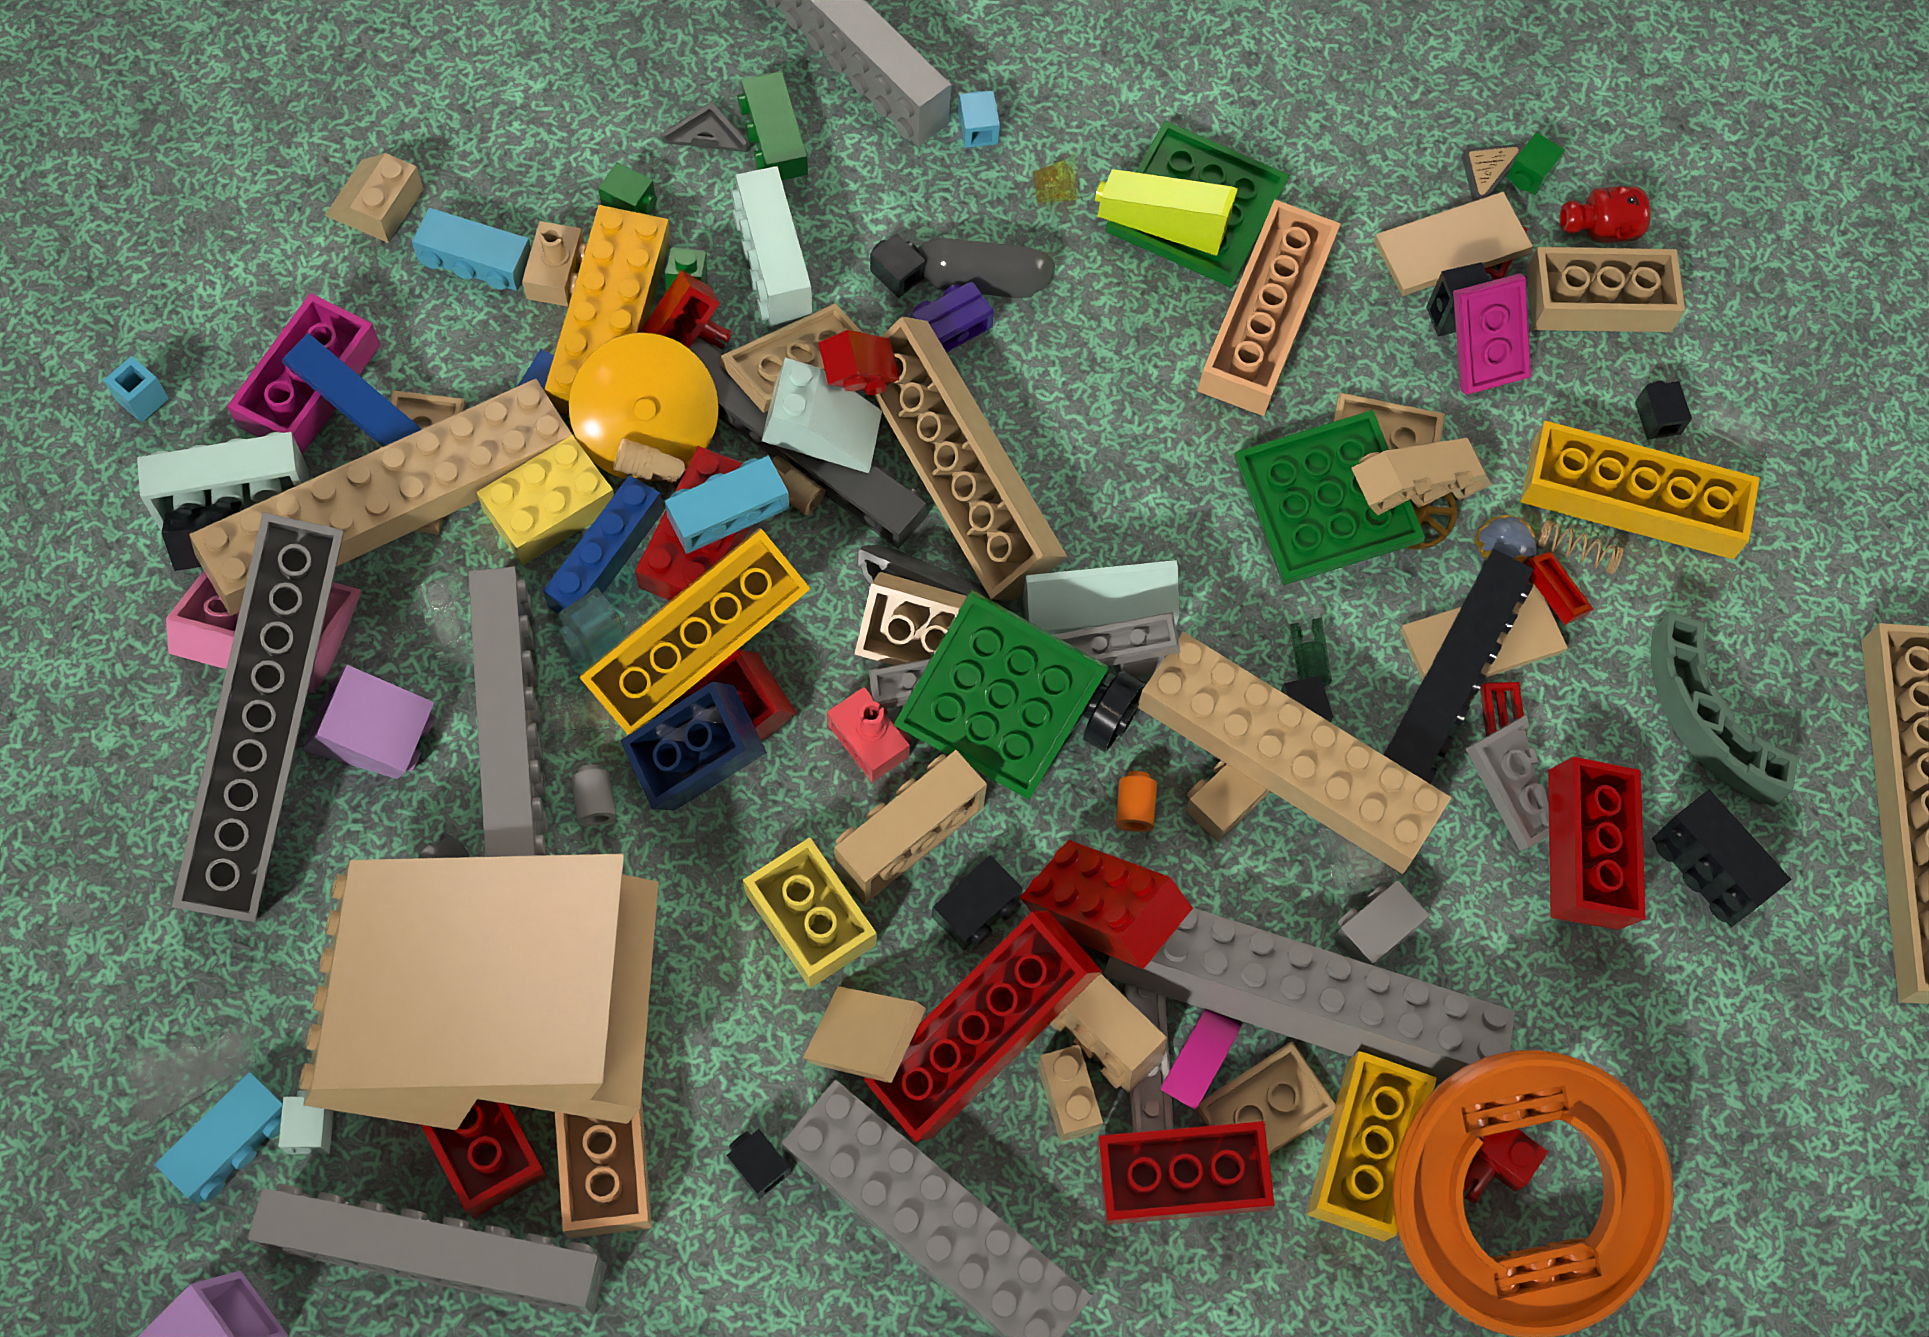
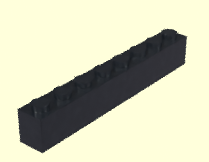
[1383,548,1534,784]

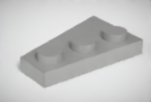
[1465,715,1549,851]

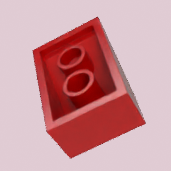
[653,649,797,741]

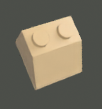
[326,153,424,243]

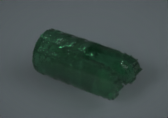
[1289,618,1332,687]

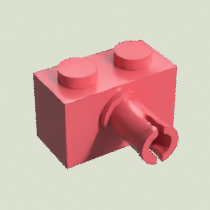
[827,687,911,783]

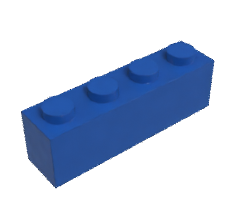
[543,475,664,626]

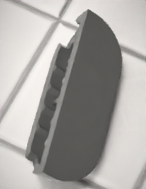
[917,238,1055,298]
[858,545,1000,605]

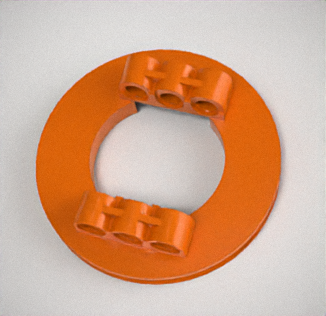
[1393,1050,1674,1337]

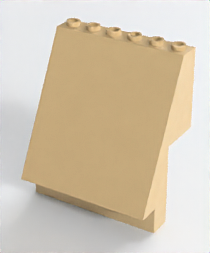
[299,854,659,1130]

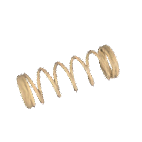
[1536,520,1624,575]

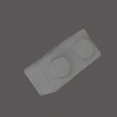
[1334,880,1430,966]

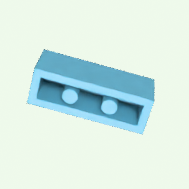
[412,208,531,291]
[664,455,789,554]
[154,1072,283,1205]

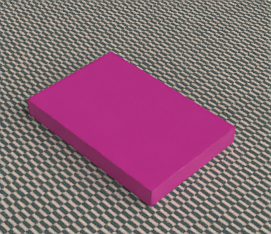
[1453,274,1531,395]

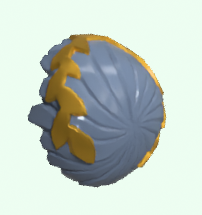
[1474,515,1537,564]

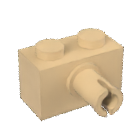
[522,221,587,306]

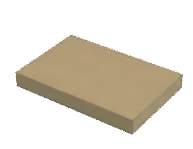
[1333,392,1445,450]
[803,986,926,1083]
[1195,1041,1336,1156]

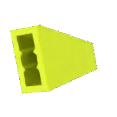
[1095,169,1238,256]

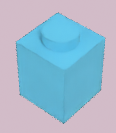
[958,91,1000,148]
[103,356,169,423]

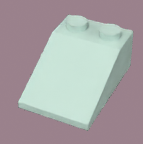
[762,357,882,473]

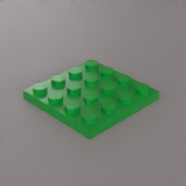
[1105,120,1290,288]
[1234,410,1425,586]
[893,589,1108,800]

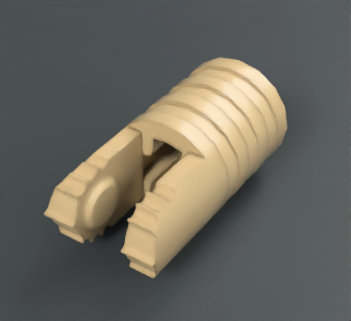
[613,438,686,484]
[771,456,826,516]

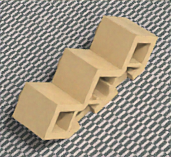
[1351,438,1492,516]

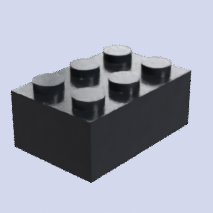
[1652,789,1792,928]

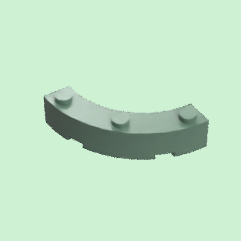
[1651,612,1798,807]

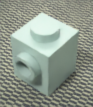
[279,1090,334,1154]

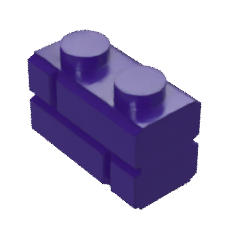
[910,281,994,353]

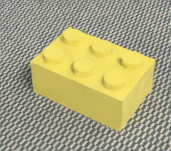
[477,435,614,566]
[743,837,877,989]

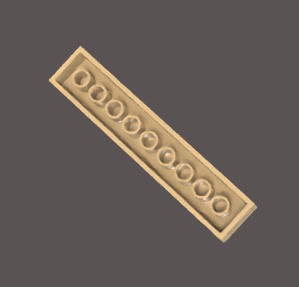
[189,379,572,616]
[1861,623,1929,1004]

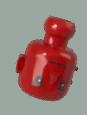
[1560,186,1651,243]

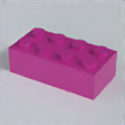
[227,293,381,455]

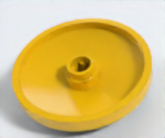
[569,332,718,482]

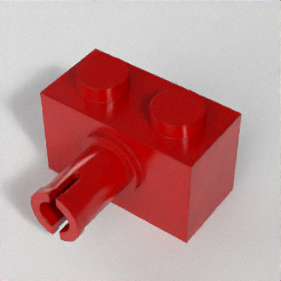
[642,270,731,350]
[818,330,900,395]
[1463,1129,1549,1203]

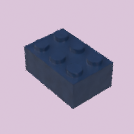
[620,681,767,811]

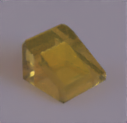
[1033,160,1078,203]

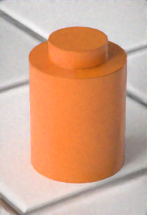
[1115,771,1157,832]

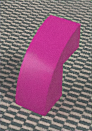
[1160,1009,1242,1110]

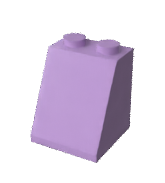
[302,665,435,779]
[138,1270,289,1337]

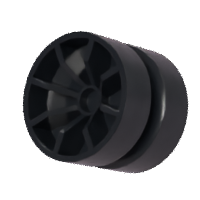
[1070,666,1145,753]

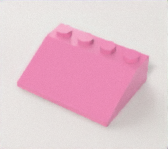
[166,570,361,693]

